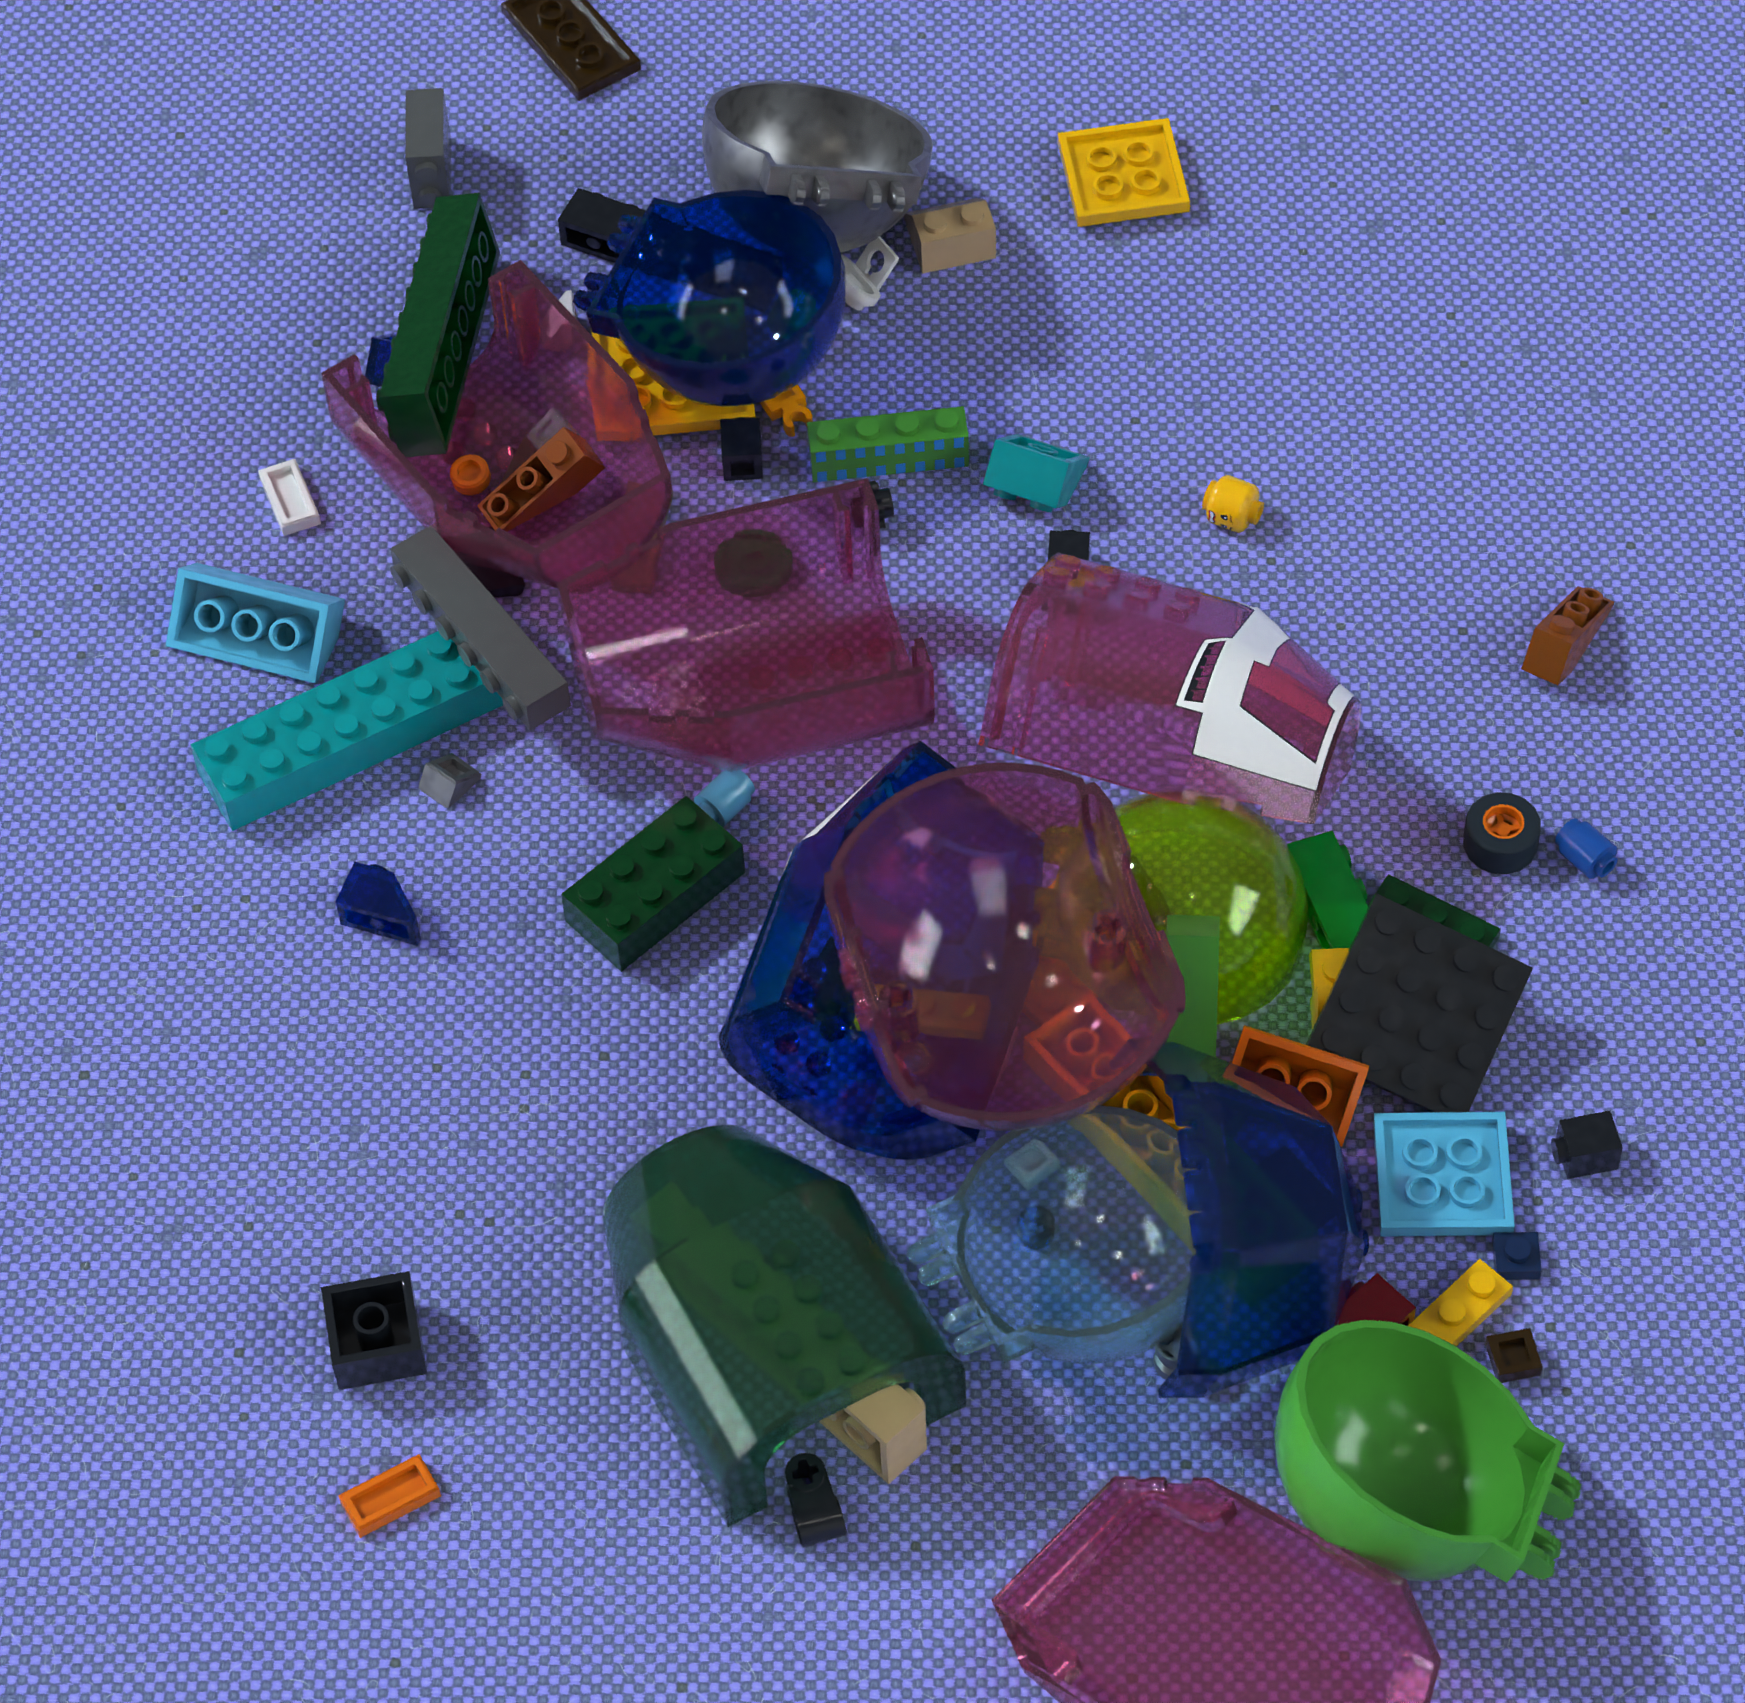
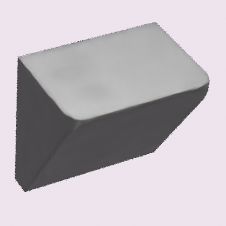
[419,753,481,808]

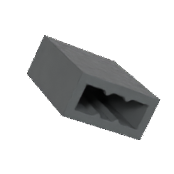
[405,88,451,209]

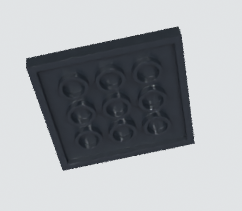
[1306,894,1533,1112]

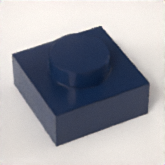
[1492,1232,1542,1280]

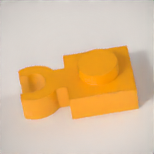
[753,370,813,437]

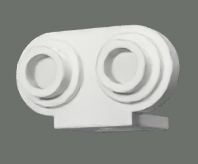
[821,236,899,311]

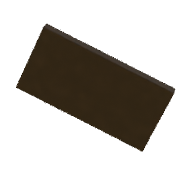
[501,0,641,101]

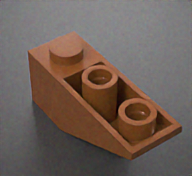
[477,427,606,535]
[1521,586,1614,686]

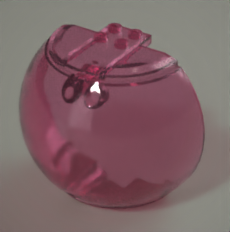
[824,763,1186,1131]

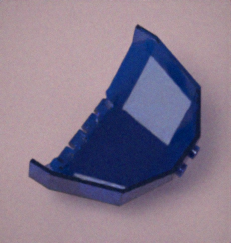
[1114,1041,1369,1398]

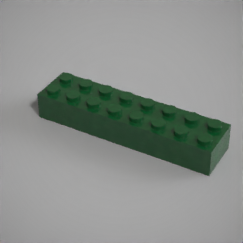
[376,193,500,458]

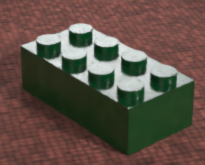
[561,796,745,972]

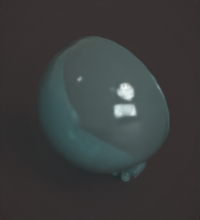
[906,1105,1223,1365]

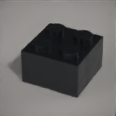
[321,1271,427,1390]

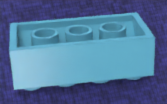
[165,563,345,683]

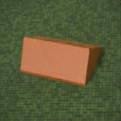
[1219,1025,1369,1147]

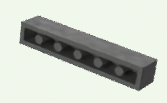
[390,525,571,731]

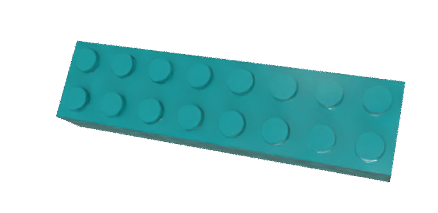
[190,631,504,831]

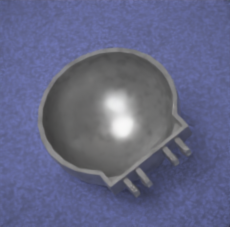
[702,81,933,255]

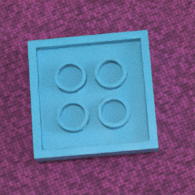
[1373,1112,1515,1237]

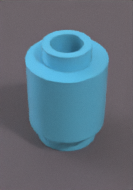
[694,767,755,827]

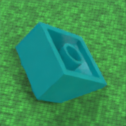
[983,434,1090,512]

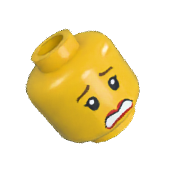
[1202,475,1264,533]

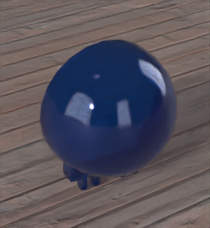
[572,189,846,407]

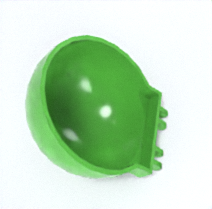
[1275,1320,1582,1583]

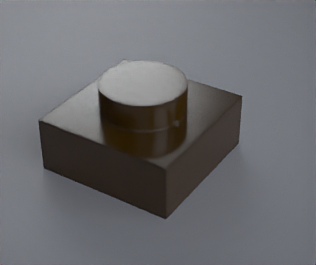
[1485,1328,1543,1383]

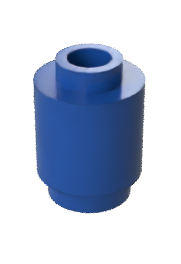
[1555,818,1618,879]

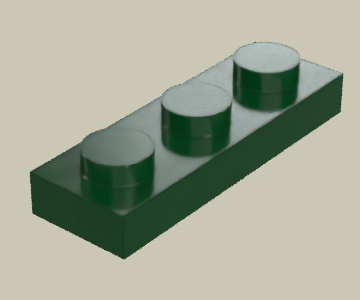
[1368,874,1501,948]

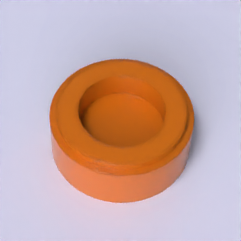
[450,454,491,496]

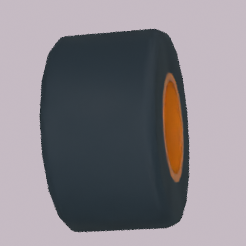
[1463,792,1541,874]

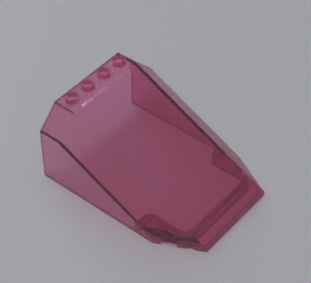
[992,1476,1441,1703]

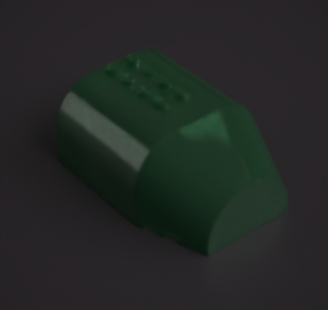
[602,1125,966,1527]

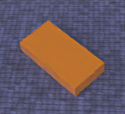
[338,1454,441,1538]

